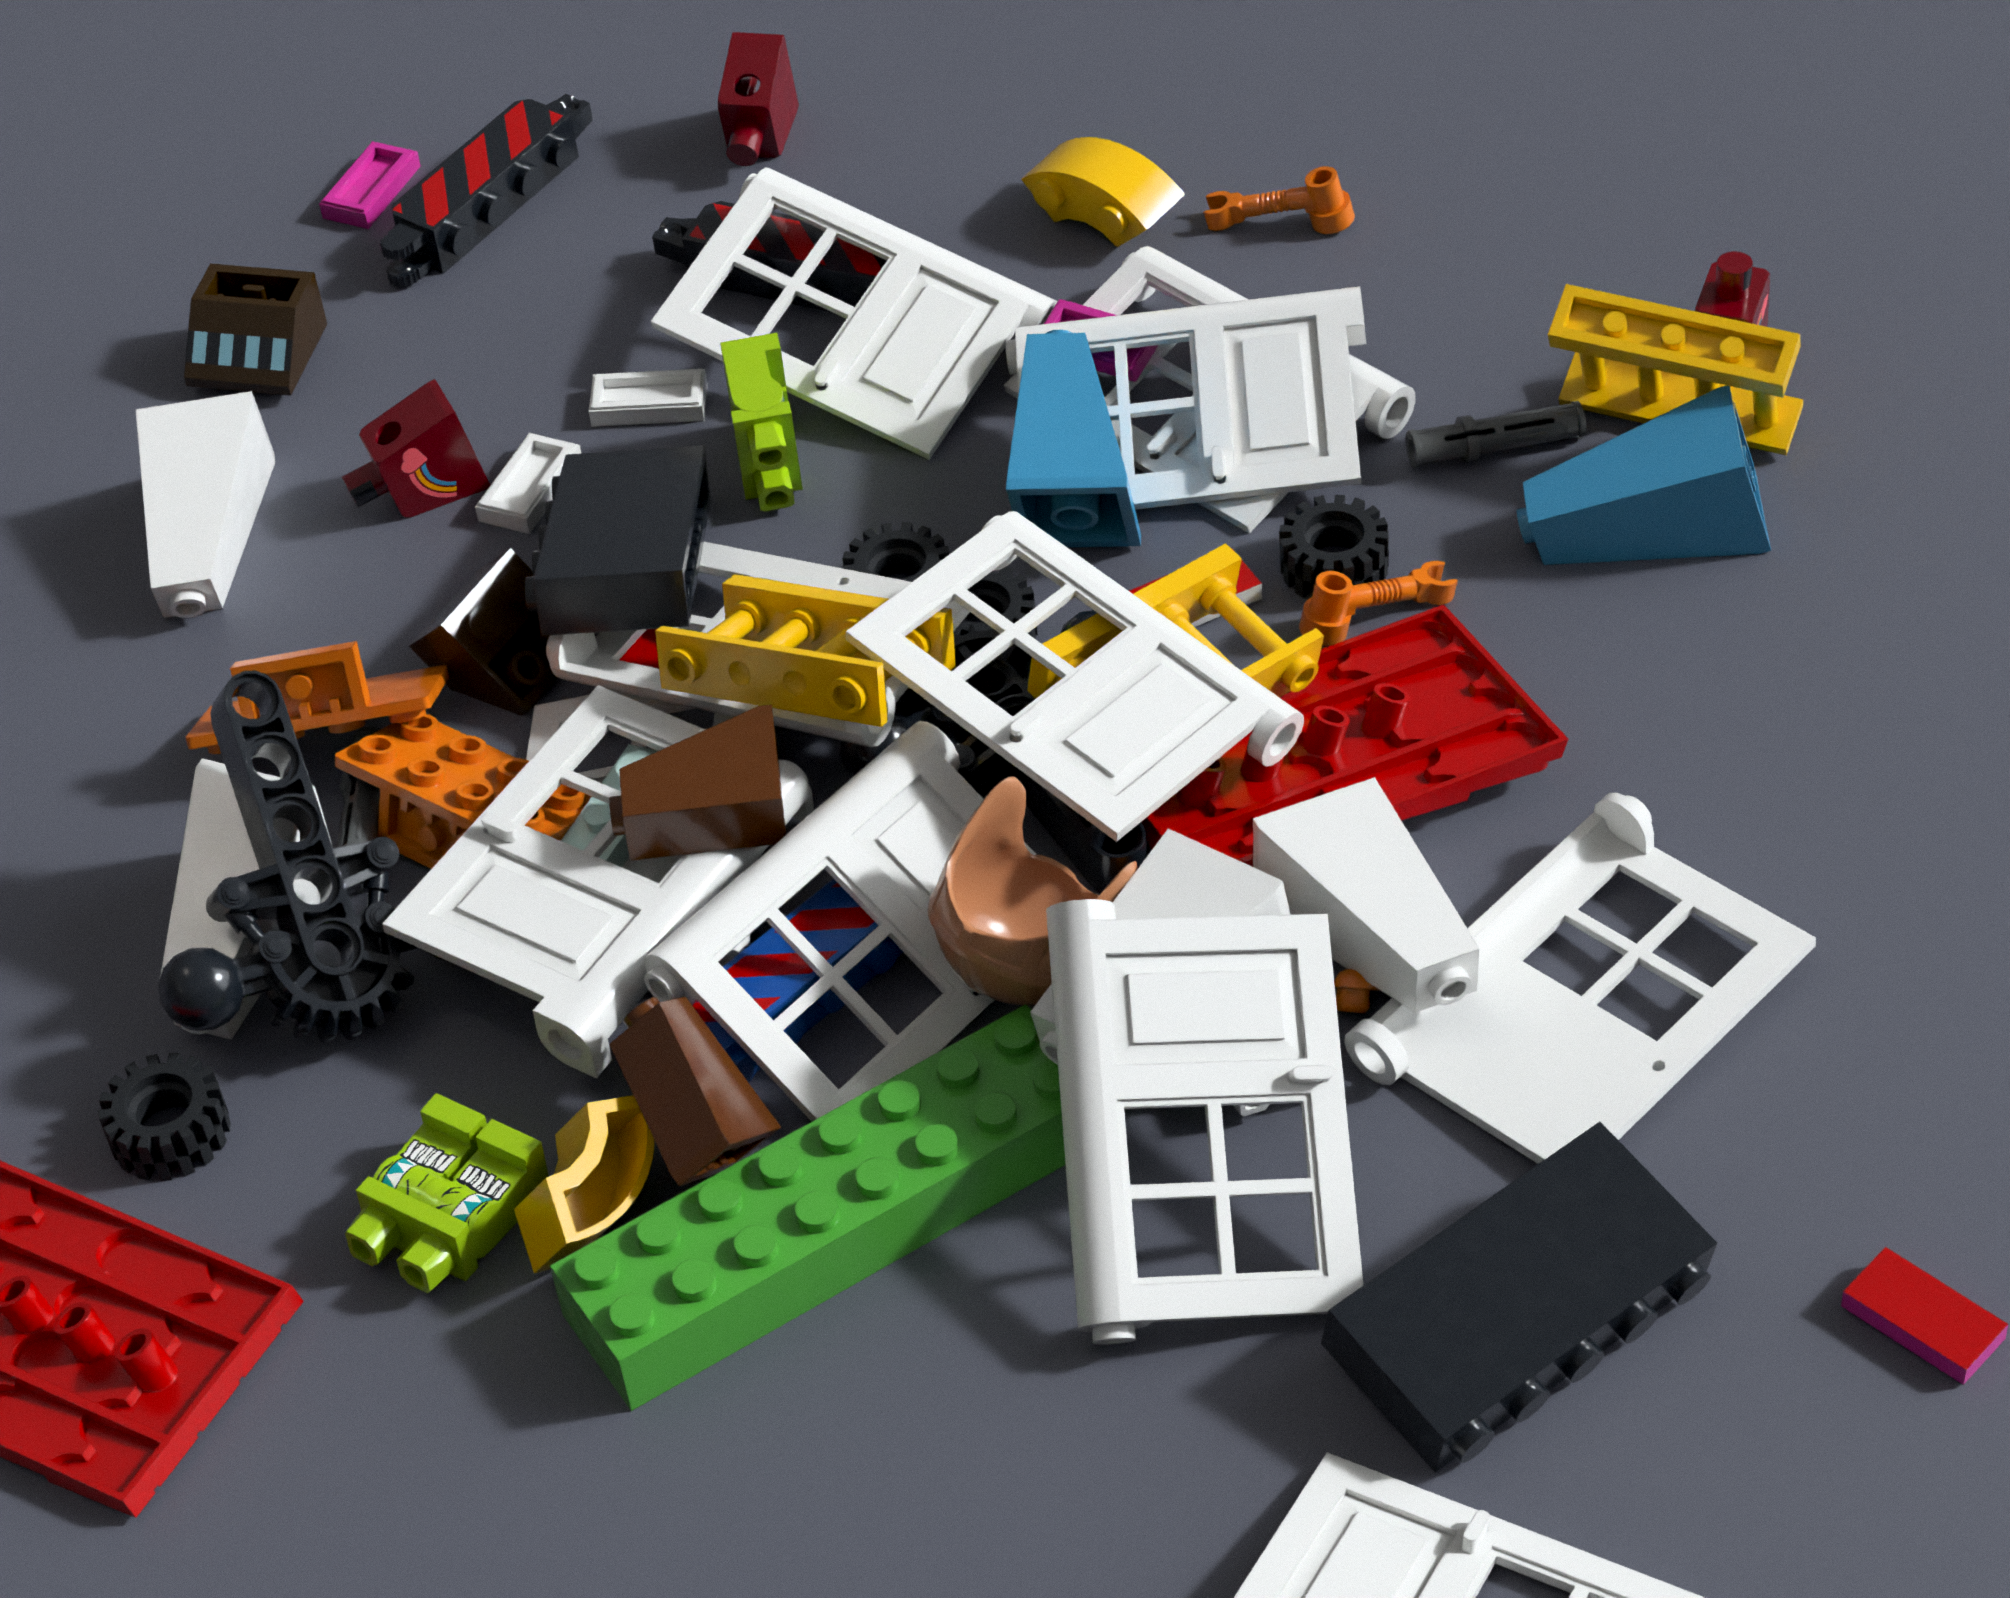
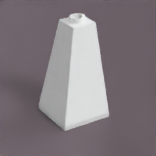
[136,391,275,618]
[160,758,333,1040]
[1253,777,1480,1013]
[1030,829,1291,1065]

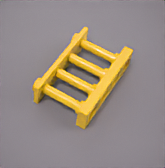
[1548,284,1804,456]
[1027,543,1324,699]
[655,574,956,727]

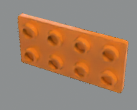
[185,641,449,754]
[335,714,592,869]

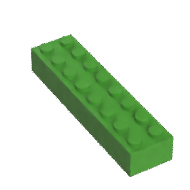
[550,1004,1066,1411]

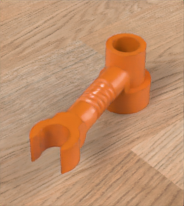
[1203,166,1355,234]
[1299,561,1458,646]

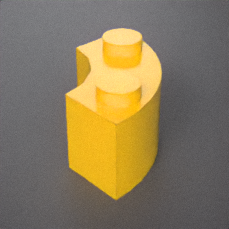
[1021,137,1185,247]
[514,1095,655,1274]

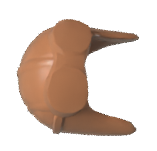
[927,776,1138,1006]

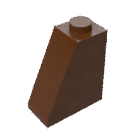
[609,704,786,861]
[609,997,781,1186]

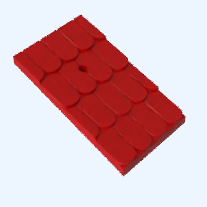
[1141,604,1569,867]
[0,1160,304,1518]

